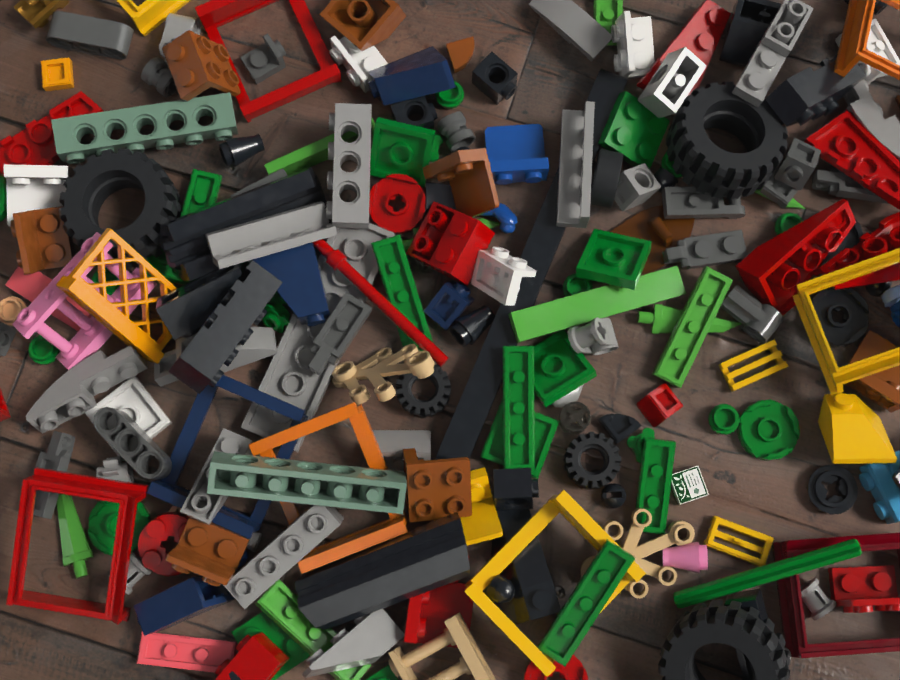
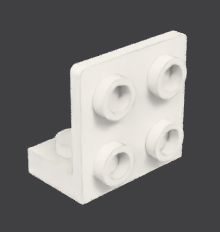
[611,11,655,78]
[4,164,69,227]

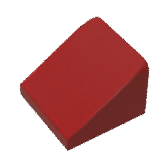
[636,383,684,427]

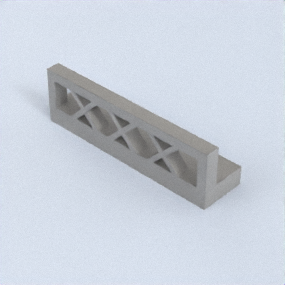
[556,101,595,228]
[205,201,338,269]

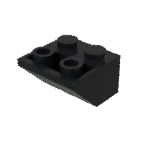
[719,0,781,67]

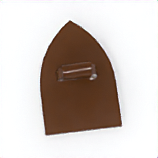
[610,205,695,276]

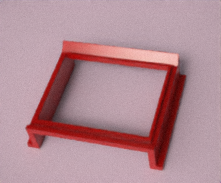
[195,0,342,123]
[6,467,148,625]

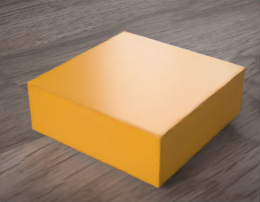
[41,57,74,91]

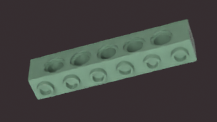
[51,92,238,164]
[207,451,407,514]

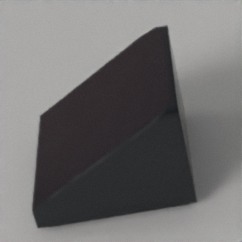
[426,182,456,215]

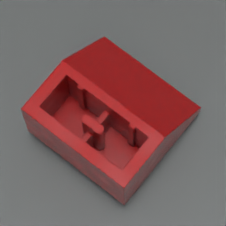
[406,201,495,286]

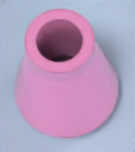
[663,541,708,573]

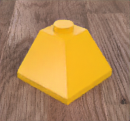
[818,393,897,464]

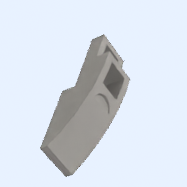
[732,0,814,107]
[843,79,900,161]
[154,326,277,387]
[25,345,148,434]

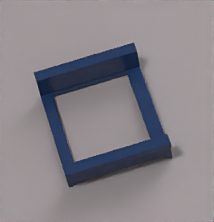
[147,374,308,539]

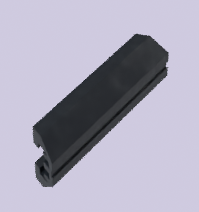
[159,167,331,281]
[295,512,470,630]

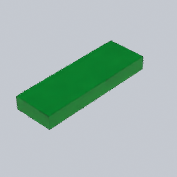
[635,437,676,534]

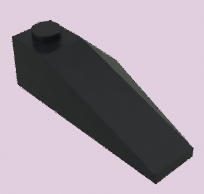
[490,499,561,629]

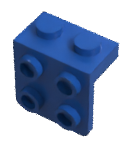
[485,124,549,185]

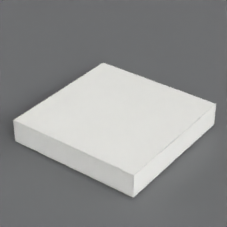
[85,376,172,461]

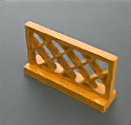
[56,228,177,364]

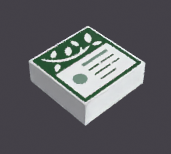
[671,466,709,505]

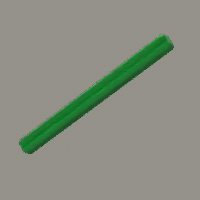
[673,539,862,609]

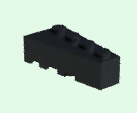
[168,260,283,394]

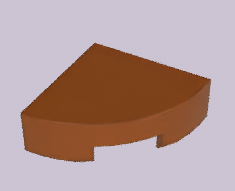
[446,36,474,74]

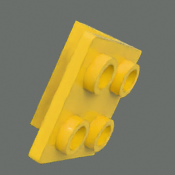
[434,467,503,546]

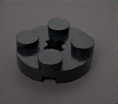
[811,287,869,348]

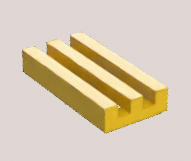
[718,339,788,392]
[703,516,774,567]

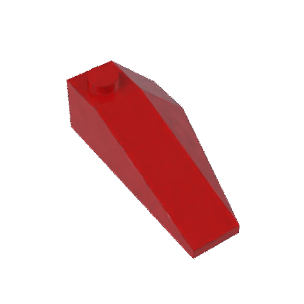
[736,199,856,315]
[820,212,900,290]

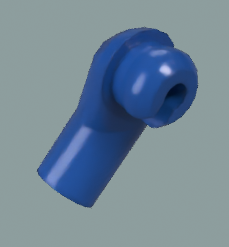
[480,203,518,233]

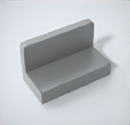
[372,430,431,472]

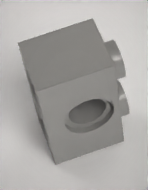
[638,47,707,118]

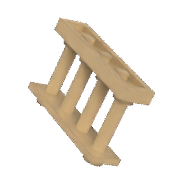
[388,612,496,680]

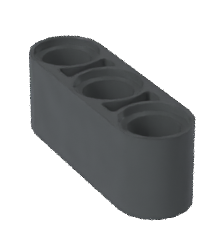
[45,11,134,60]
[93,407,172,480]

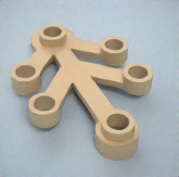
[332,344,435,405]
[581,508,695,599]

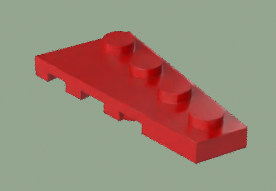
[0,91,104,176]

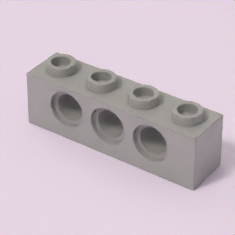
[326,103,372,229]
[223,505,344,609]

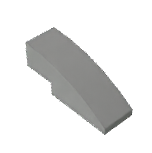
[528,0,613,62]

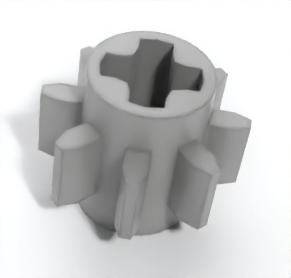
[96,456,134,483]

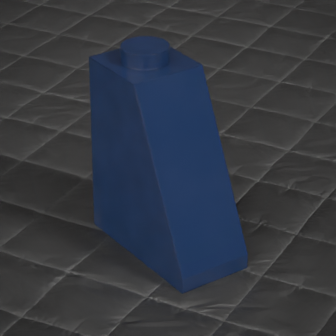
[367,46,456,106]
[253,242,331,326]
[134,575,235,636]

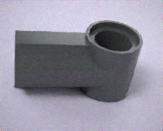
[720,285,784,344]

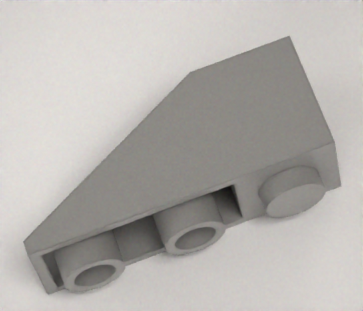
[180,428,252,525]
[302,609,405,678]

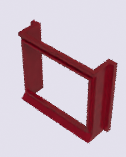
[772,532,900,658]

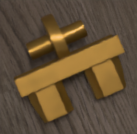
[14,0,69,29]

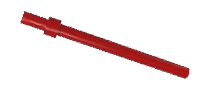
[313,239,449,367]

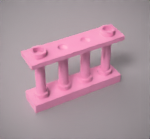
[12,232,157,370]

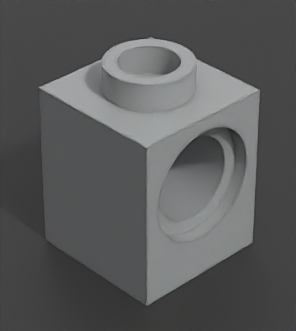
[614,163,661,212]

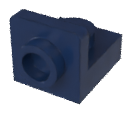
[424,281,475,330]

